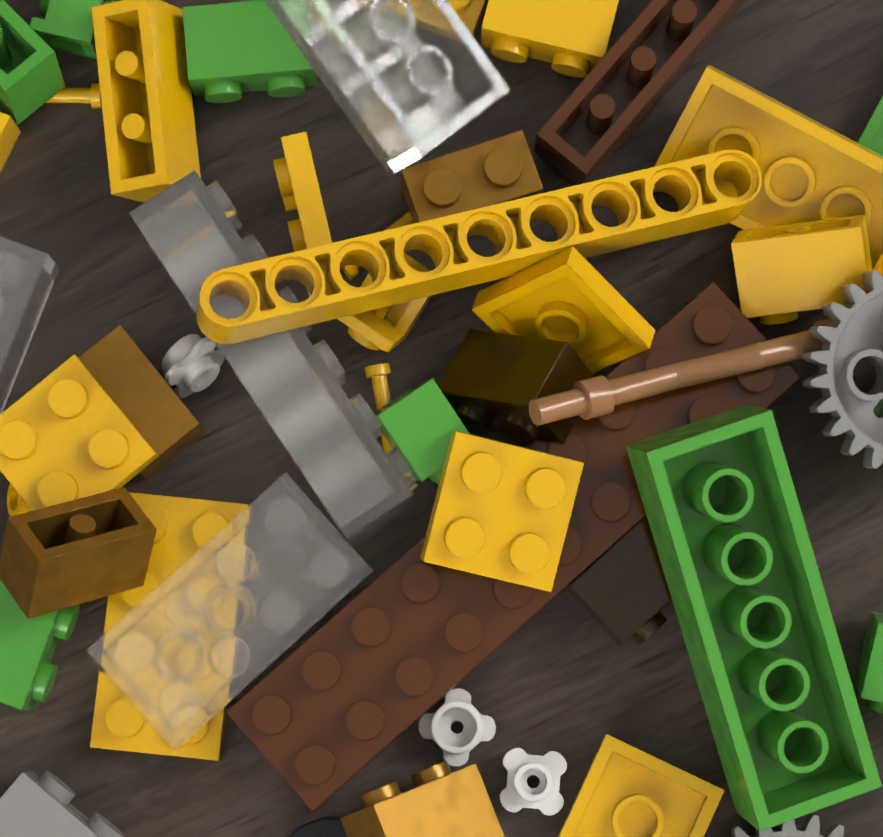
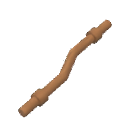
[529,318,832,426]

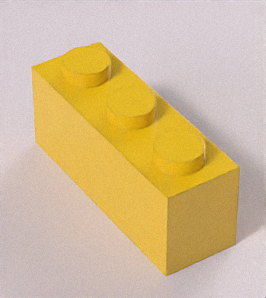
[91,0,203,203]

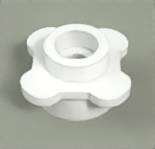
[161,334,225,398]
[419,688,496,766]
[500,748,567,816]

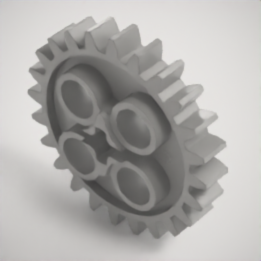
[802,270,883,469]

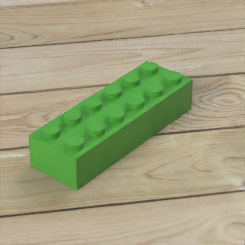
[625,404,882,832]

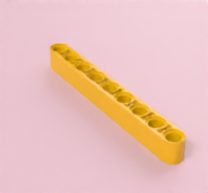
[196,150,762,344]

